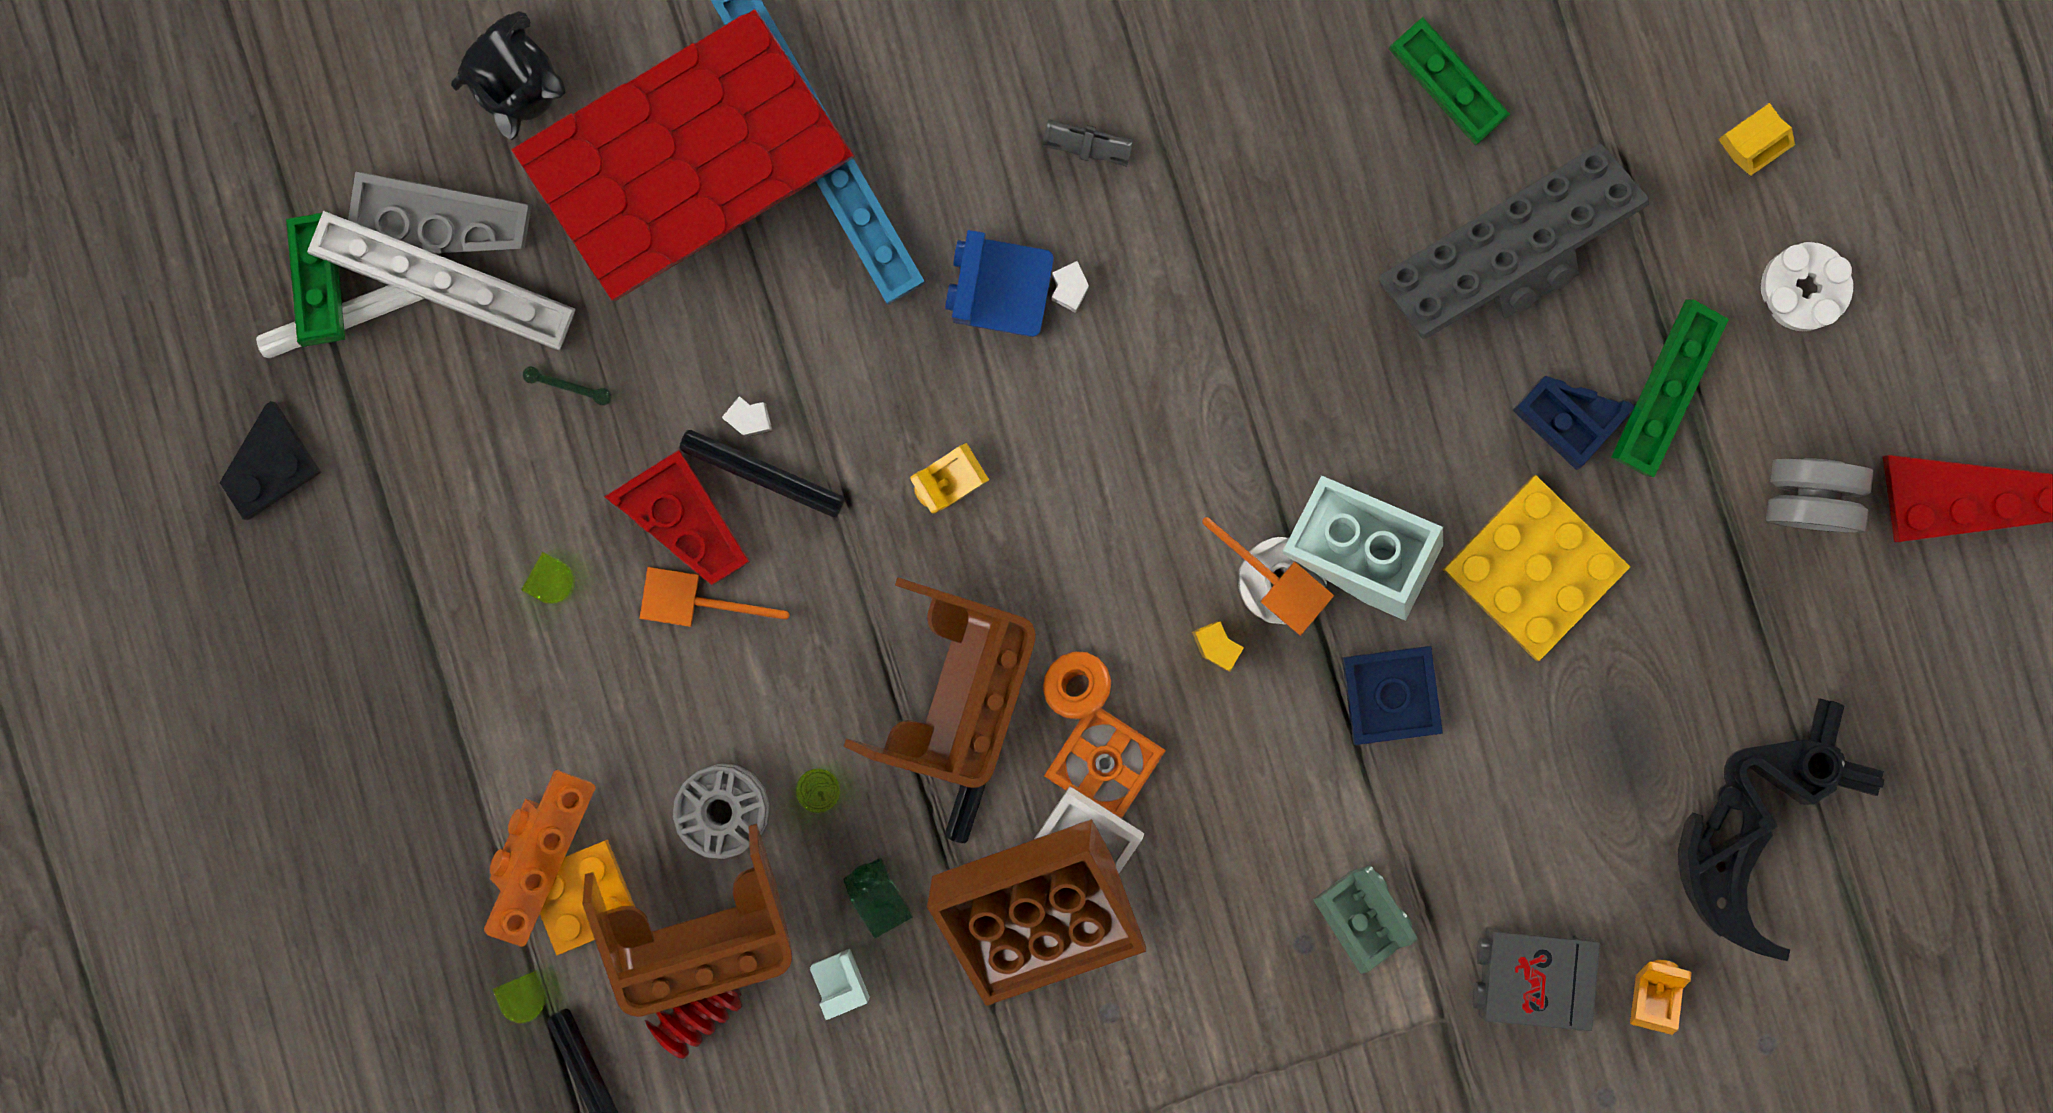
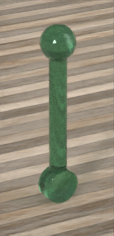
[522,366,612,406]

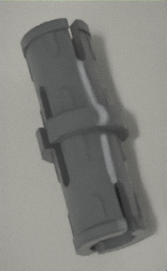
[1042,119,1133,167]

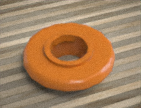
[1043,651,1111,719]

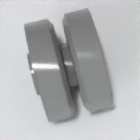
[1766,458,1873,533]

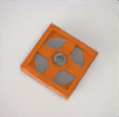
[1044,708,1166,819]

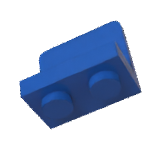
[945,230,1053,337]

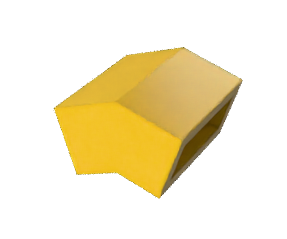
[1718,103,1795,176]
[1192,621,1244,672]

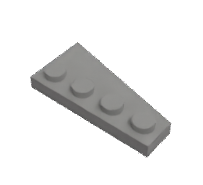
[348,172,532,254]

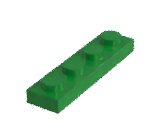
[1611,299,1729,477]

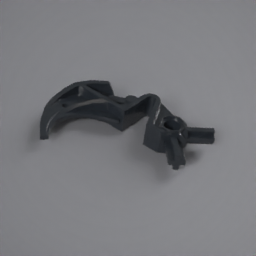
[1678,699,1885,961]

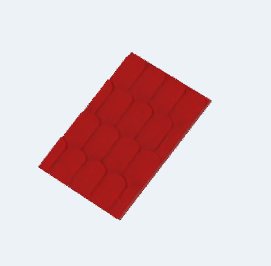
[511,9,855,301]

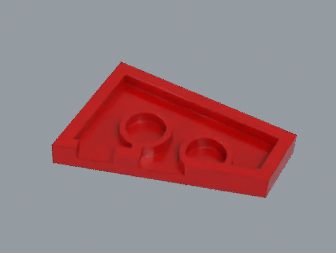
[604,450,750,585]

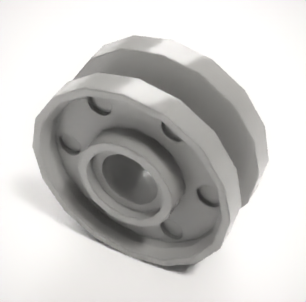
[673,763,770,859]

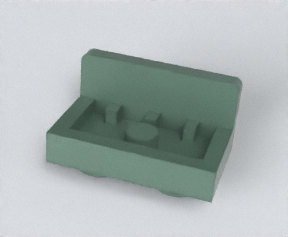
[1313,865,1418,974]

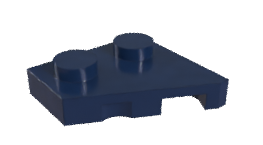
[1512,376,1635,470]

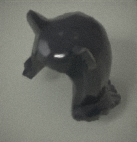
[451,11,565,140]

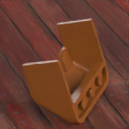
[843,577,1036,788]
[582,824,792,1017]

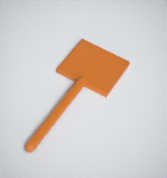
[1202,517,1335,636]
[639,567,790,627]

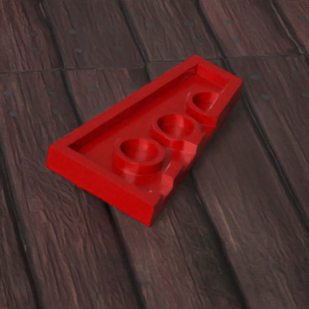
[1883,455,2053,542]

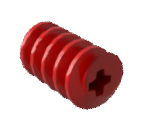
[645,988,742,1059]

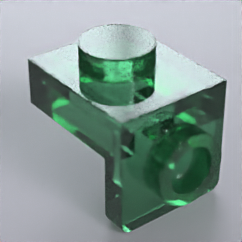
[843,858,913,938]

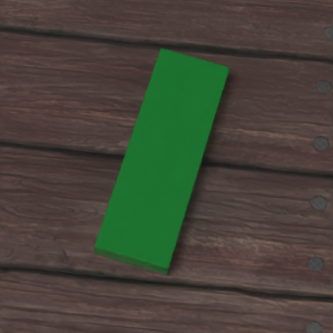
[1388,17,1510,146]
[286,212,345,347]

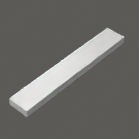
[307,211,576,351]

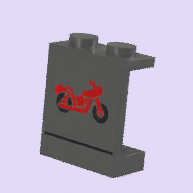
[1473,927,1600,1031]

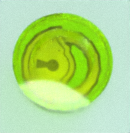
[796,768,841,813]

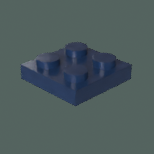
[1342,646,1443,745]

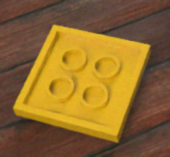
[1442,475,1631,661]

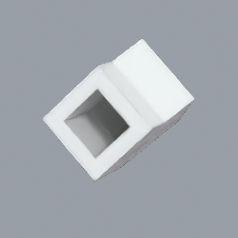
[1052,261,1089,313]
[722,396,772,437]

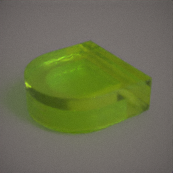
[521,552,575,604]
[492,970,546,1023]

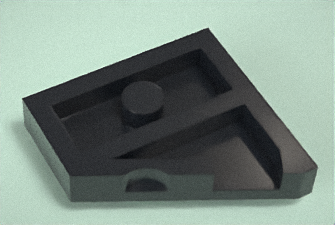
[220,401,321,520]

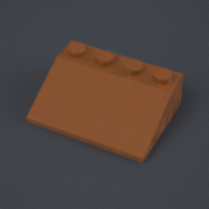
[927,819,1146,1006]

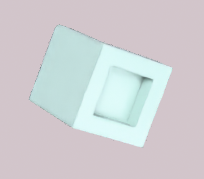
[810,949,870,1020]

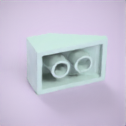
[1283,476,1443,621]

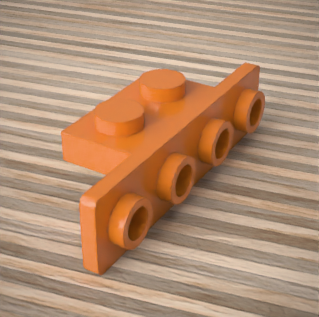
[484,770,595,947]

